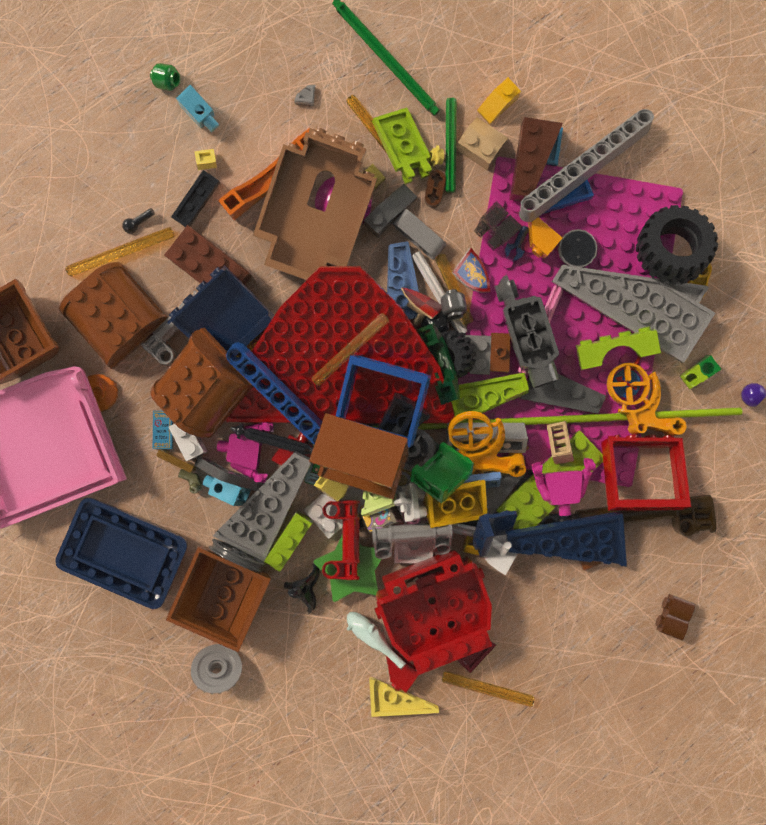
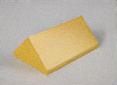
[423,480,488,528]

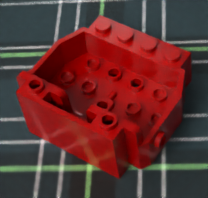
[374,549,492,675]

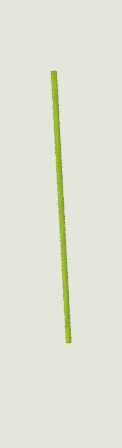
[369,407,743,430]

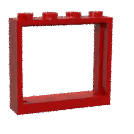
[601,435,691,511]

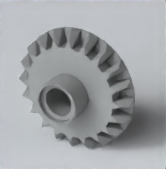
[191,644,242,695]

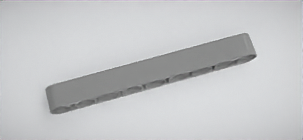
[519,109,654,222]

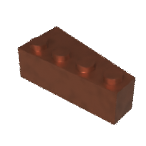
[510,117,563,202]

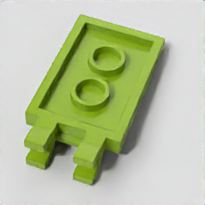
[372,108,432,184]

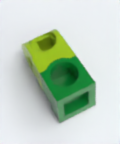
[680,355,721,389]

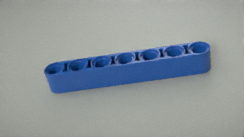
[226,342,323,445]

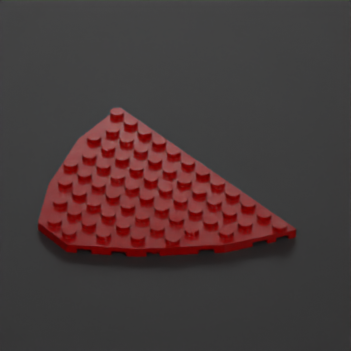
[226,266,454,423]

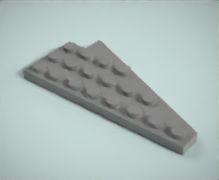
[552,265,715,363]

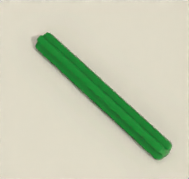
[445,98,457,193]

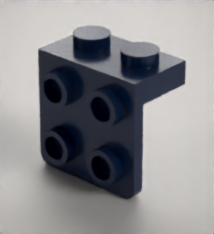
[473,510,518,557]

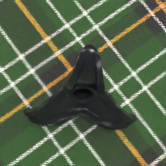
[284,563,320,614]

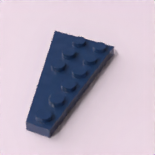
[505,511,627,567]

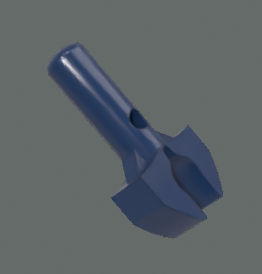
[504,226,529,262]

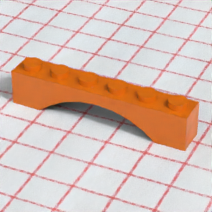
[218,128,310,220]

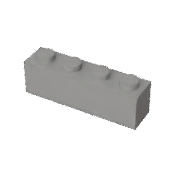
[446,423,528,453]

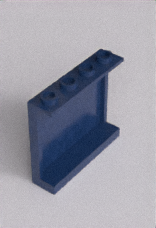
[167,266,274,356]

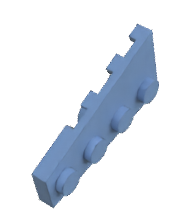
[387,242,419,320]

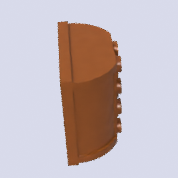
[59,262,168,369]
[0,279,60,384]
[150,328,253,438]
[166,546,271,652]

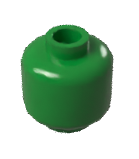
[150,63,180,91]

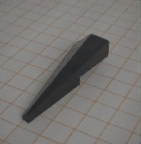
[377,392,430,437]

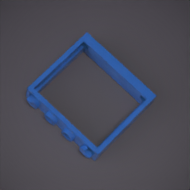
[336,354,431,448]

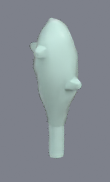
[347,612,406,669]

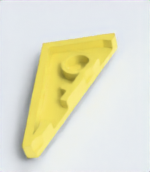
[369,677,439,717]

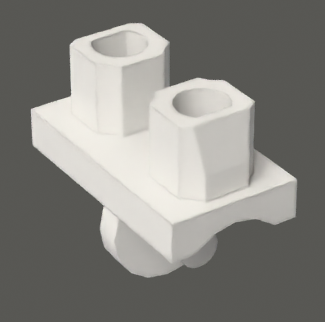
[394,483,427,522]

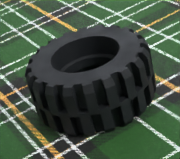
[636,205,718,284]

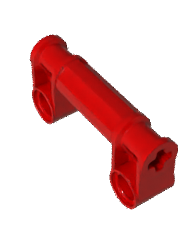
[322,500,360,580]

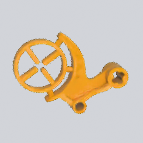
[607,363,686,436]
[448,411,526,477]

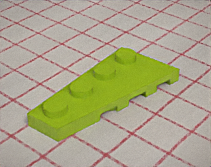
[452,372,529,425]

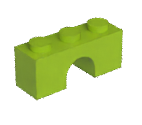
[264,511,313,572]

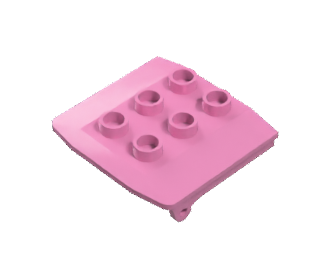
[0,366,127,529]

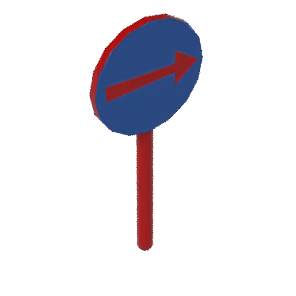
[613,356,642,398]

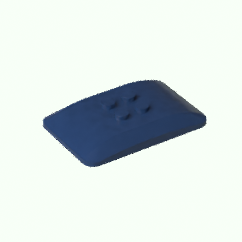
[55,498,188,609]

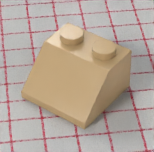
[456,117,508,170]

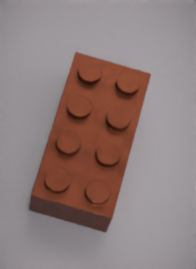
[164,225,252,285]

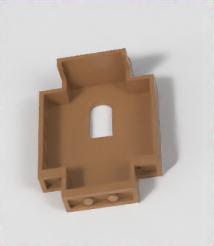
[253,127,377,280]

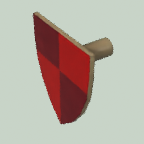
[401,287,442,325]

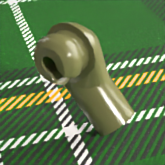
[178,469,202,494]

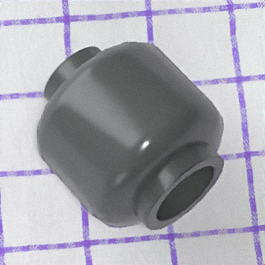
[440,289,467,320]

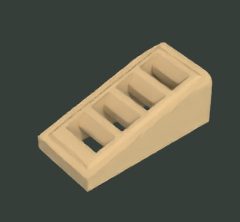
[547,421,574,464]

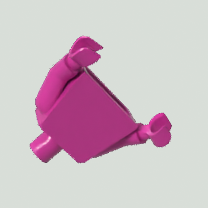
[217,422,274,483]
[531,458,596,516]

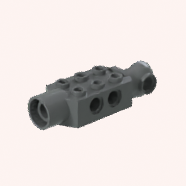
[495,274,560,388]

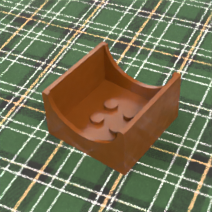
[309,413,408,500]

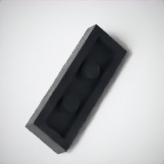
[171,170,220,227]

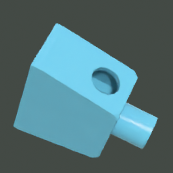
[176,85,219,132]
[203,475,251,506]

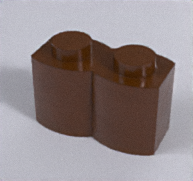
[655,594,695,641]

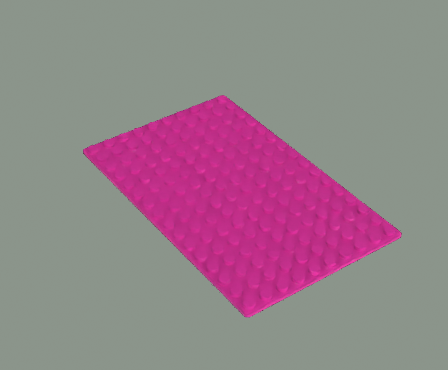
[458,156,683,487]

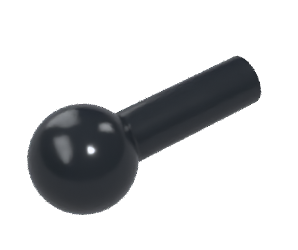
[122,208,155,234]

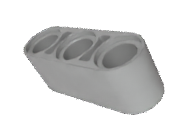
[392,209,446,260]

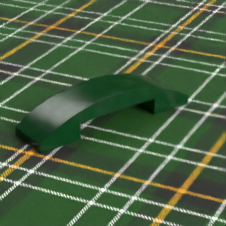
[417,323,460,405]

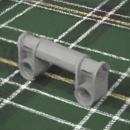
[141,290,197,366]
[372,523,453,559]

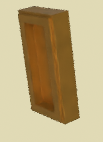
[156,449,197,473]

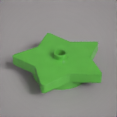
[313,536,381,602]

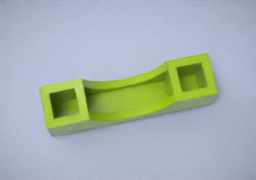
[575,326,661,370]

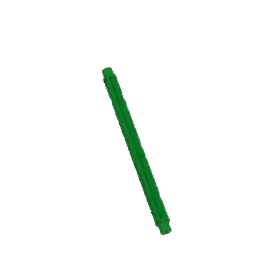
[332,0,440,116]

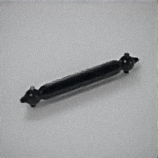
[231,423,314,455]

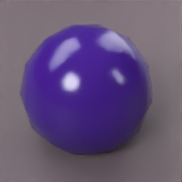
[741,383,766,407]

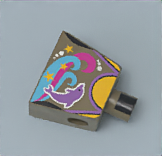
[359,503,404,533]

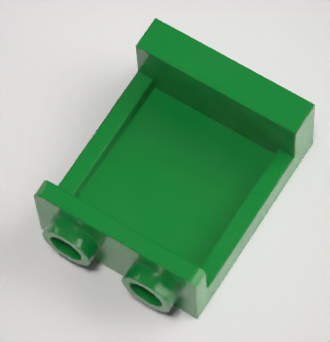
[411,442,474,504]

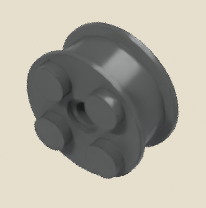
[404,429,437,472]

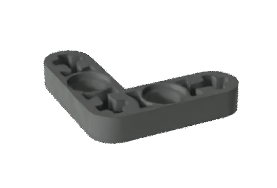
[195,456,264,491]

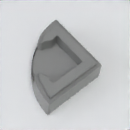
[294,85,316,106]

